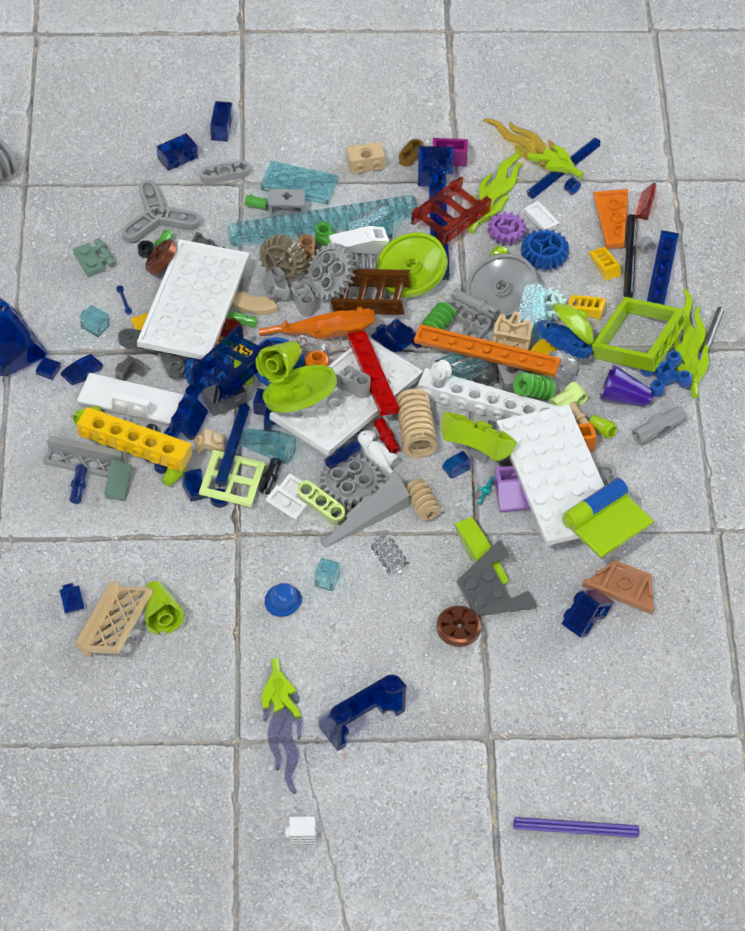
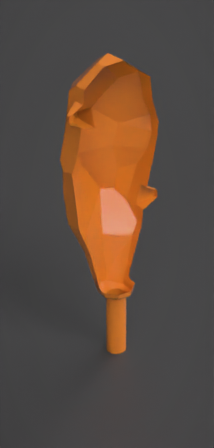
[259,307,375,341]

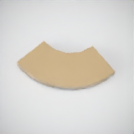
[231,291,278,315]

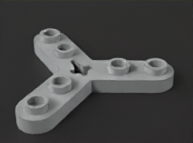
[122,180,200,242]

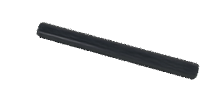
[623,214,638,298]

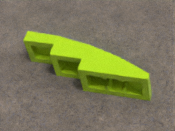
[454,516,509,585]

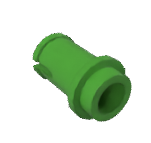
[245,194,268,210]
[155,230,174,248]

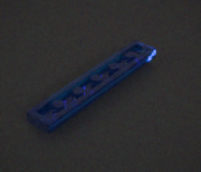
[647,230,679,305]

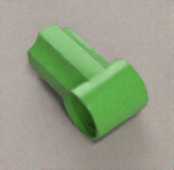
[315,221,336,247]

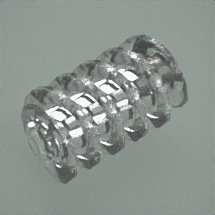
[371,533,410,577]

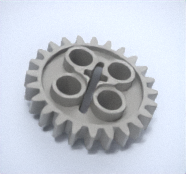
[304,243,357,302]
[320,453,382,509]

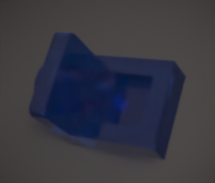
[182,468,208,502]
[59,583,84,613]

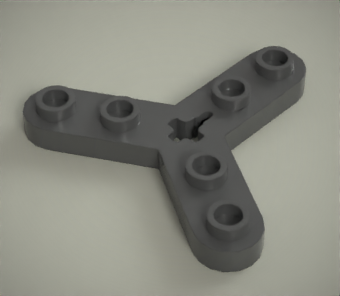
[118,328,185,379]

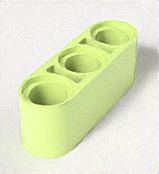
[297,480,346,525]

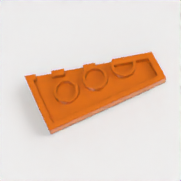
[593,189,628,249]

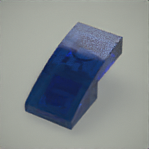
[60,354,103,385]

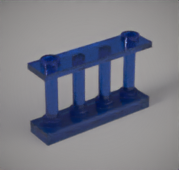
[190,325,273,401]

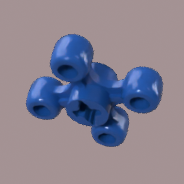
[640,350,692,397]

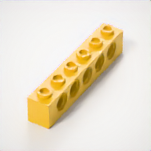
[77,407,192,472]

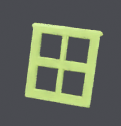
[199,450,267,507]

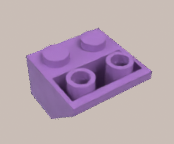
[494,466,531,512]

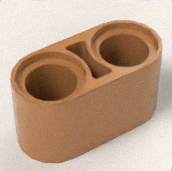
[299,234,315,272]

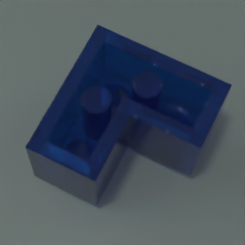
[418,146,454,187]
[561,589,615,637]

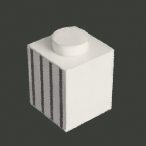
[285,817,315,846]

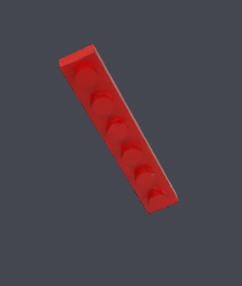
[347,331,399,416]

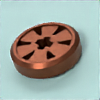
[145,239,177,275]
[437,606,481,647]

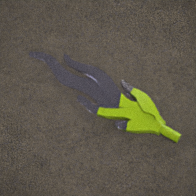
[261,658,302,794]

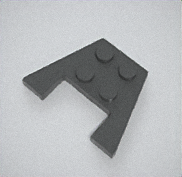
[457,540,537,616]

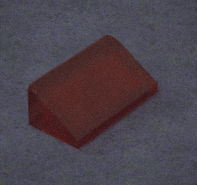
[636,183,656,220]

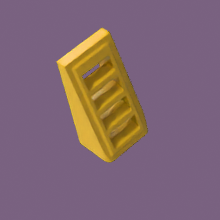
[589,246,621,281]
[568,295,607,320]

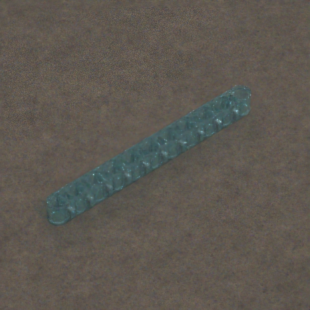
[227,195,420,247]

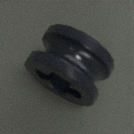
[138,240,154,258]

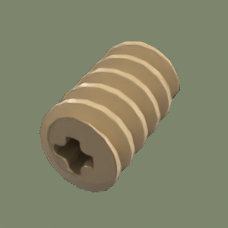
[406,478,442,521]

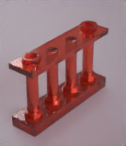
[411,176,492,246]

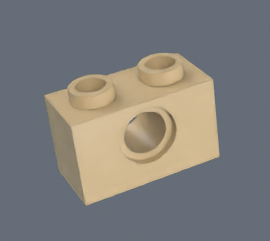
[346,142,385,174]

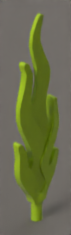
[468,144,523,234]
[674,289,709,398]

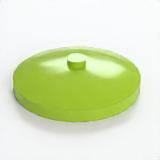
[376,232,448,298]
[263,365,337,413]

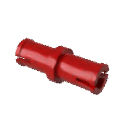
[374,418,400,454]

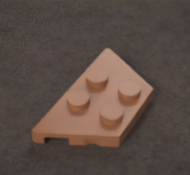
[582,560,654,615]

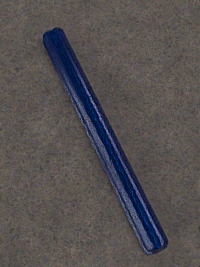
[527,137,601,199]
[215,403,250,488]

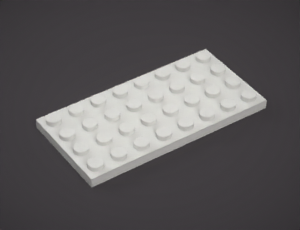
[137,239,249,361]
[270,338,423,456]
[496,404,604,546]

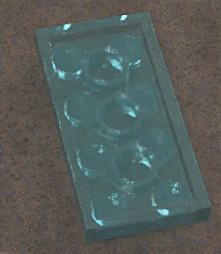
[261,161,338,205]

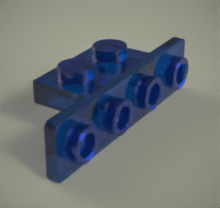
[164,383,209,440]

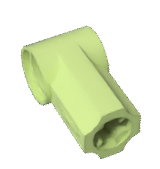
[549,381,589,406]

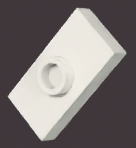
[524,201,559,231]

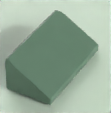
[104,459,132,501]

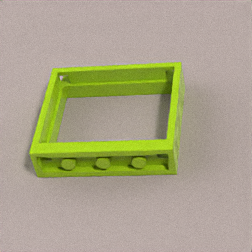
[592,297,687,372]

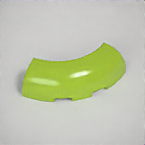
[441,412,517,461]

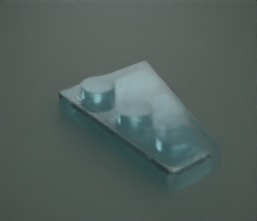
[518,283,546,339]

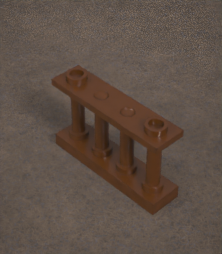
[331,269,413,315]

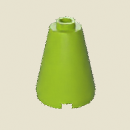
[256,341,302,383]
[144,581,184,635]

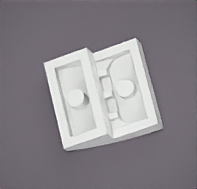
[265,473,311,521]

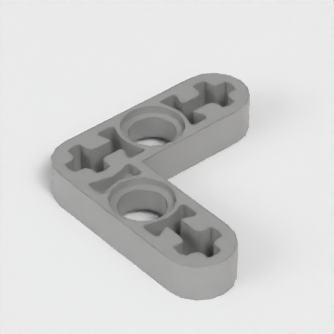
[445,299,491,357]

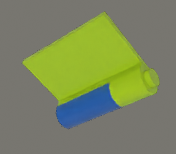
[562,478,654,559]

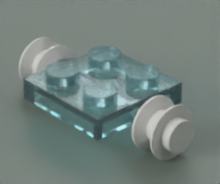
[431,353,488,380]

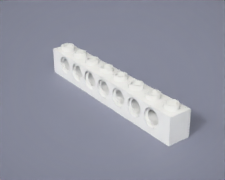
[418,368,559,420]

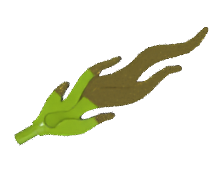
[483,118,584,178]

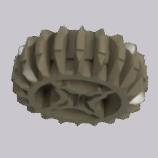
[259,233,307,281]

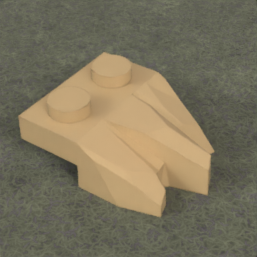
[492,311,532,350]

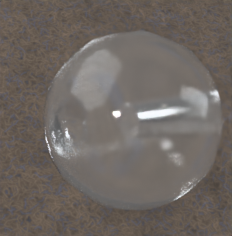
[542,350,580,388]

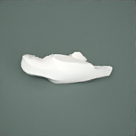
[357,430,404,484]

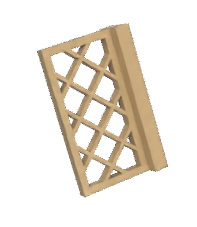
[75,582,153,657]

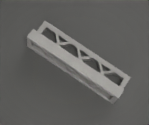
[43,435,124,478]

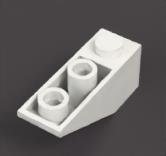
[329,226,389,254]

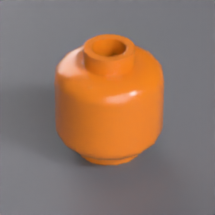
[305,350,329,366]

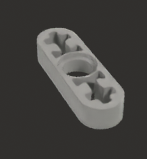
[200,160,250,184]

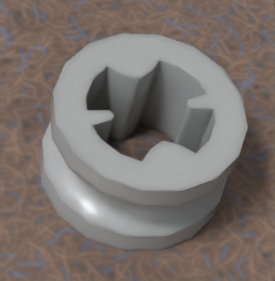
[637,236,655,254]

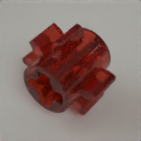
[221,318,243,341]

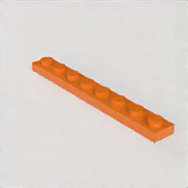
[414,324,561,378]

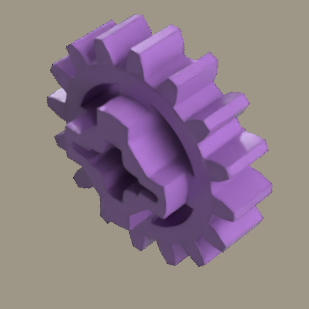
[487,211,526,245]

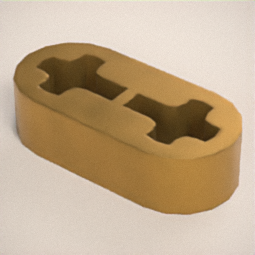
[399,139,424,167]

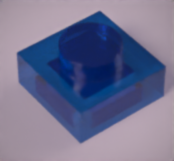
[36,357,61,380]

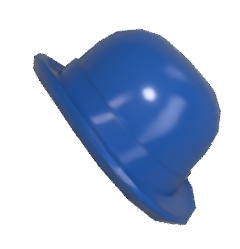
[264,583,302,617]

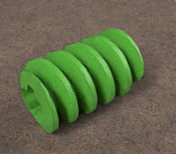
[419,302,457,330]
[513,372,556,401]

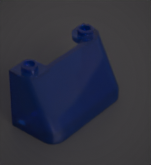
[0,297,49,377]
[319,674,406,751]

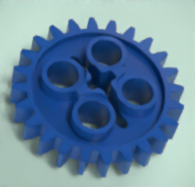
[536,319,593,359]

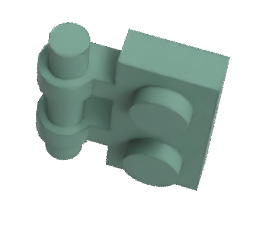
[73,238,116,277]

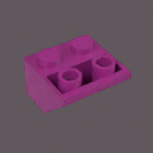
[432,137,468,167]

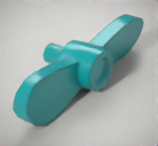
[478,476,494,505]

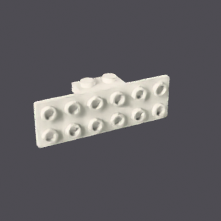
[77,373,196,428]

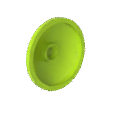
[552,303,594,345]

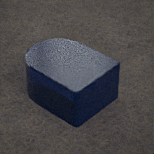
[442,451,470,478]

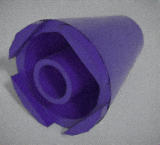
[599,365,654,407]

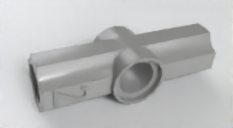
[632,406,687,445]

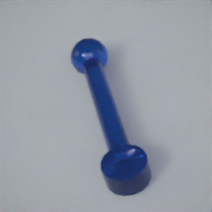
[116,285,132,315]

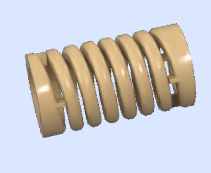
[396,389,437,458]

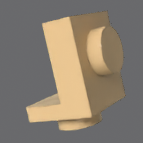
[194,428,225,454]

